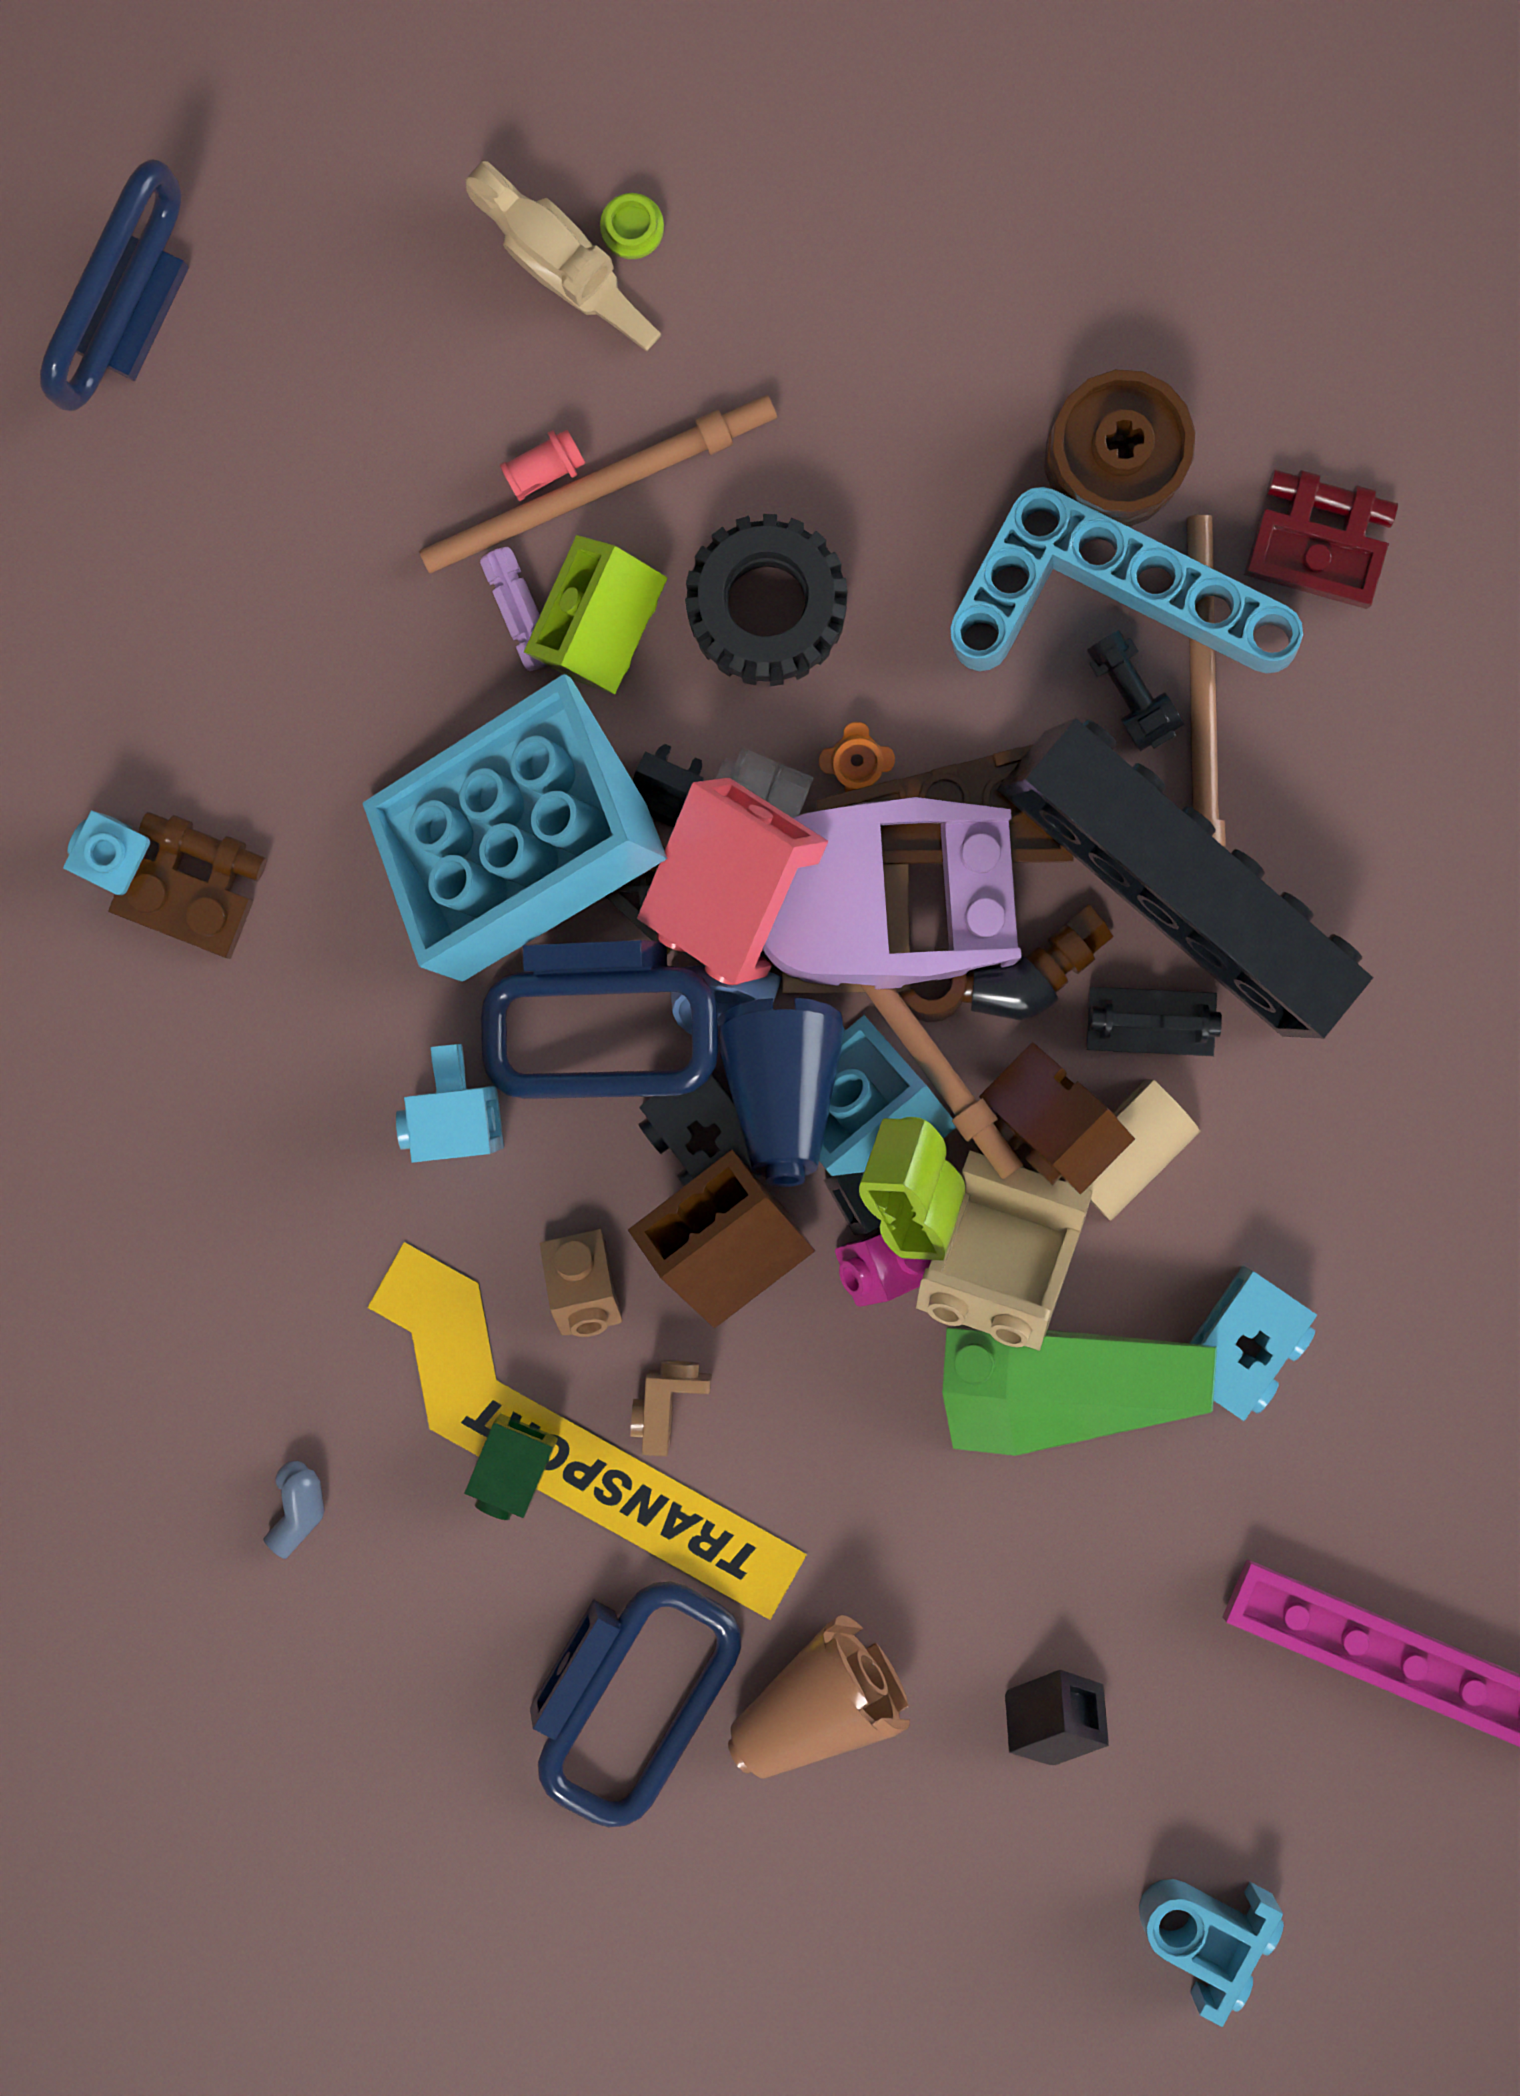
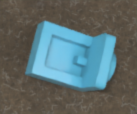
[63,810,150,895]

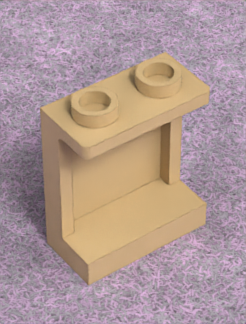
[916,1151,1093,1351]

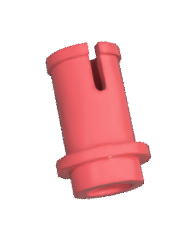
[500,429,586,501]

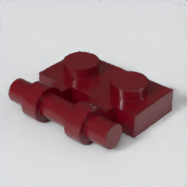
[1244,469,1398,609]

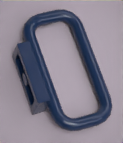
[40,159,189,411]
[481,940,719,1099]
[530,1581,742,1828]

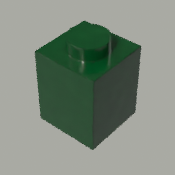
[464,1413,559,1520]

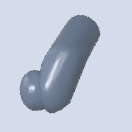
[263,1461,325,1559]

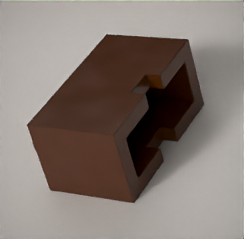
[979,1042,1135,1195]

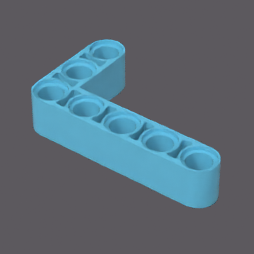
[950,487,1303,673]

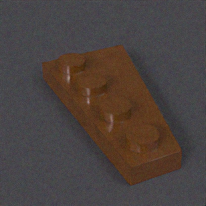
[817,744,1074,864]

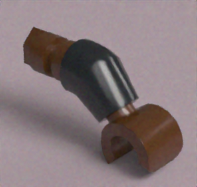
[898,905,1114,1022]

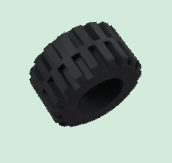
[685,514,848,686]

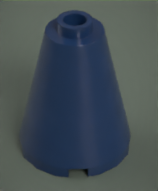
[718,998,844,1187]

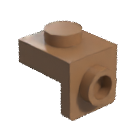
[539,1229,623,1337]
[631,1360,712,1457]

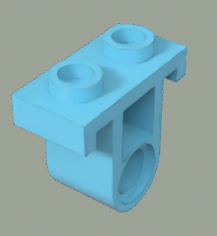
[1139,1879,1284,2027]

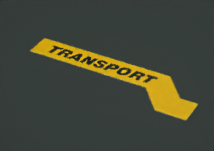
[367,1242,807,1620]

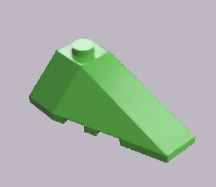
[942,1324,1217,1456]

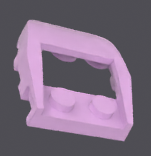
[763,797,1021,989]

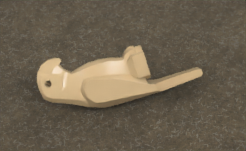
[465,161,661,351]

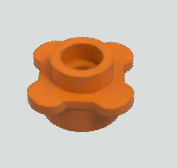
[819,721,895,792]

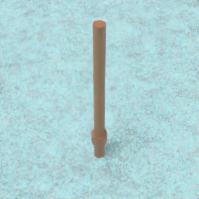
[419,395,777,574]
[1187,515,1226,847]
[860,984,1024,1180]

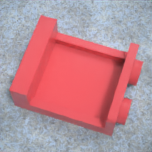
[637,778,829,985]

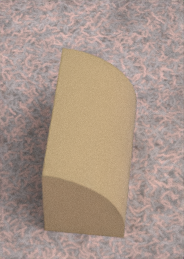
[1087,1079,1200,1222]

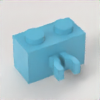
[396,1044,504,1163]

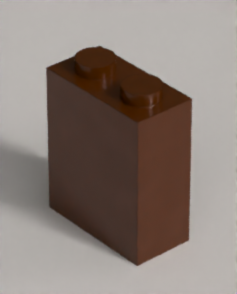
[628,1150,815,1329]

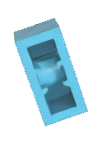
[1189,1266,1317,1421]

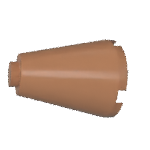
[728,1615,910,1779]

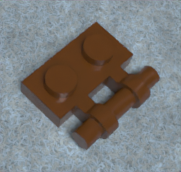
[108,812,267,959]

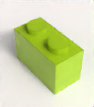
[524,535,668,694]

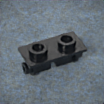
[1086,987,1222,1056]

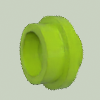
[600,193,664,259]

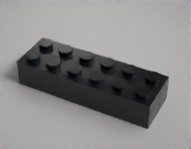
[997,718,1374,1039]

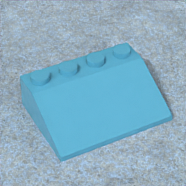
[362,674,668,982]

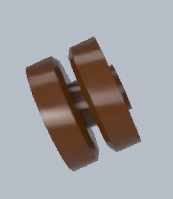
[1044,369,1196,527]

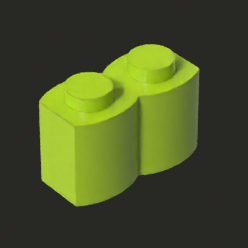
[859,1117,966,1261]

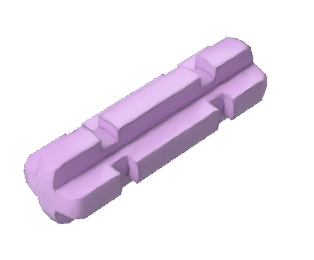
[480,547,548,671]

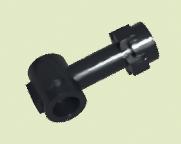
[1087,630,1185,752]

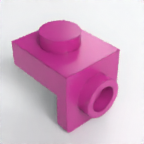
[835,1232,932,1307]

